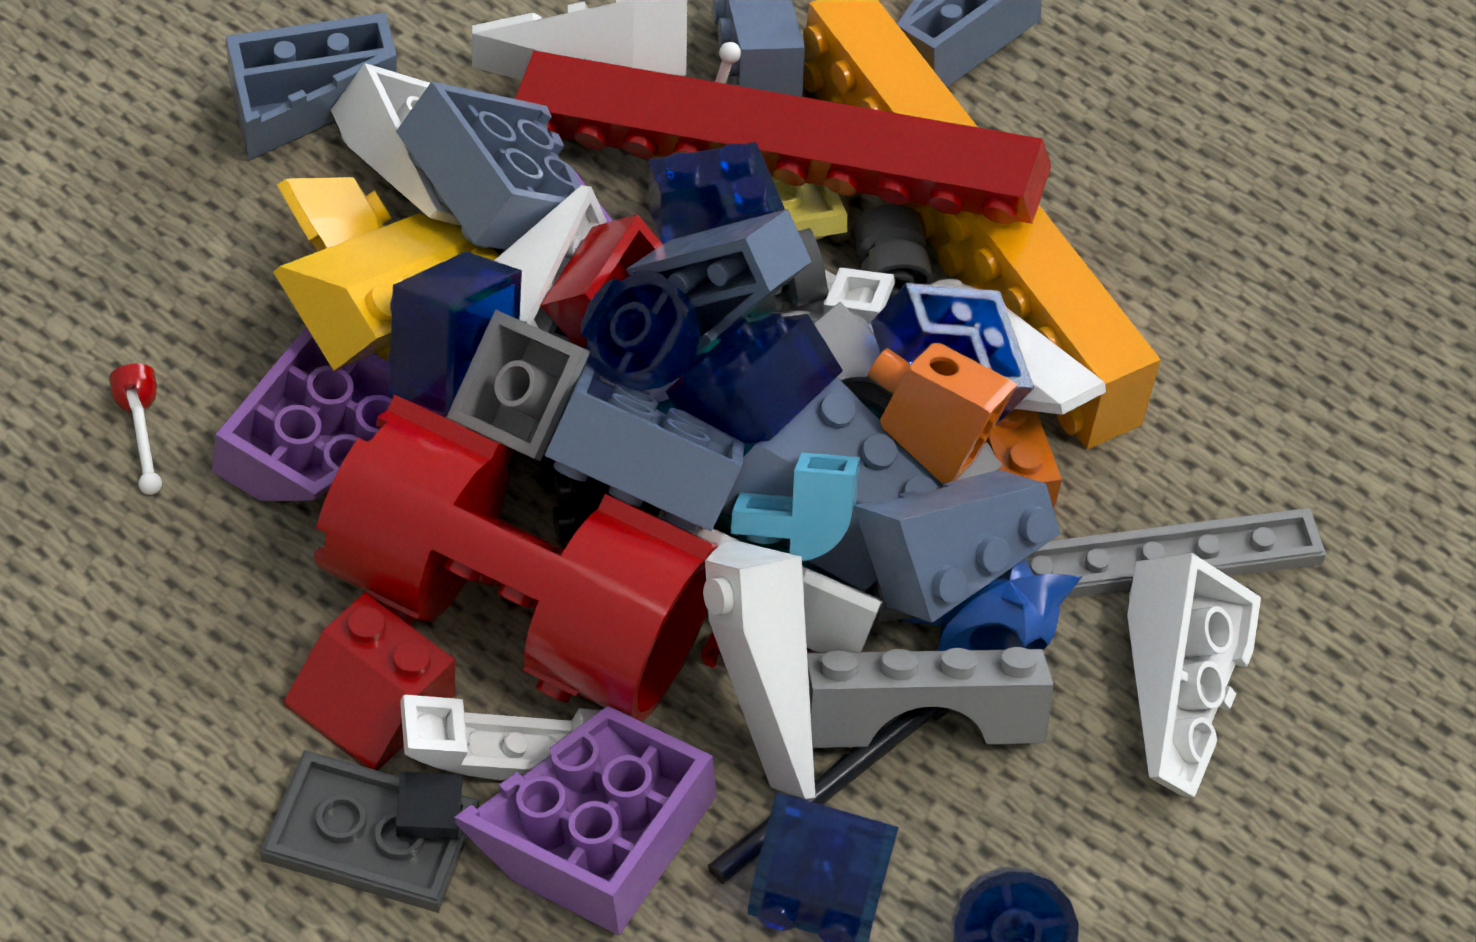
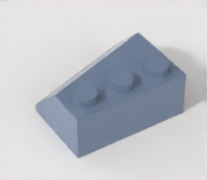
[396,81,580,250]
[545,360,744,532]
[721,375,942,592]

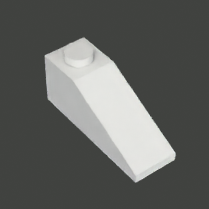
[466,185,607,340]

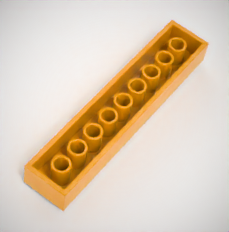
[803,0,1161,450]

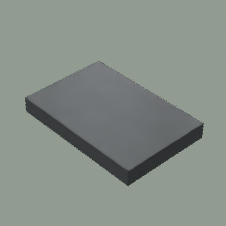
[260,750,479,913]

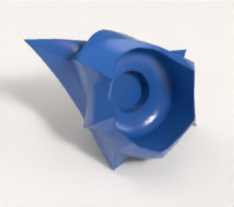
[902,560,1082,651]

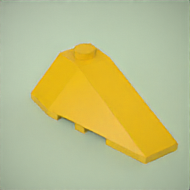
[277,177,415,378]

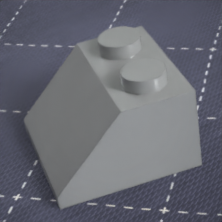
[446,310,590,461]

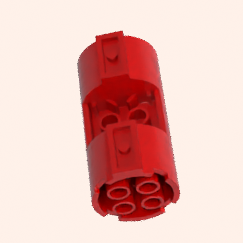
[314,395,718,722]

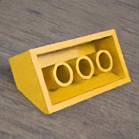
[273,213,499,371]

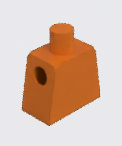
[867,343,1017,484]

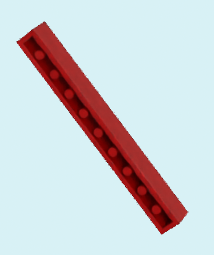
[515,51,1051,224]

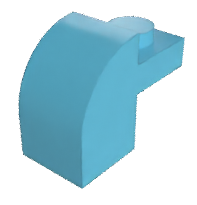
[731,452,860,561]

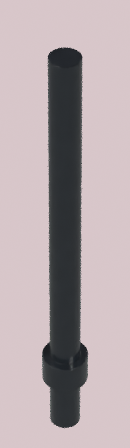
[708,707,952,884]

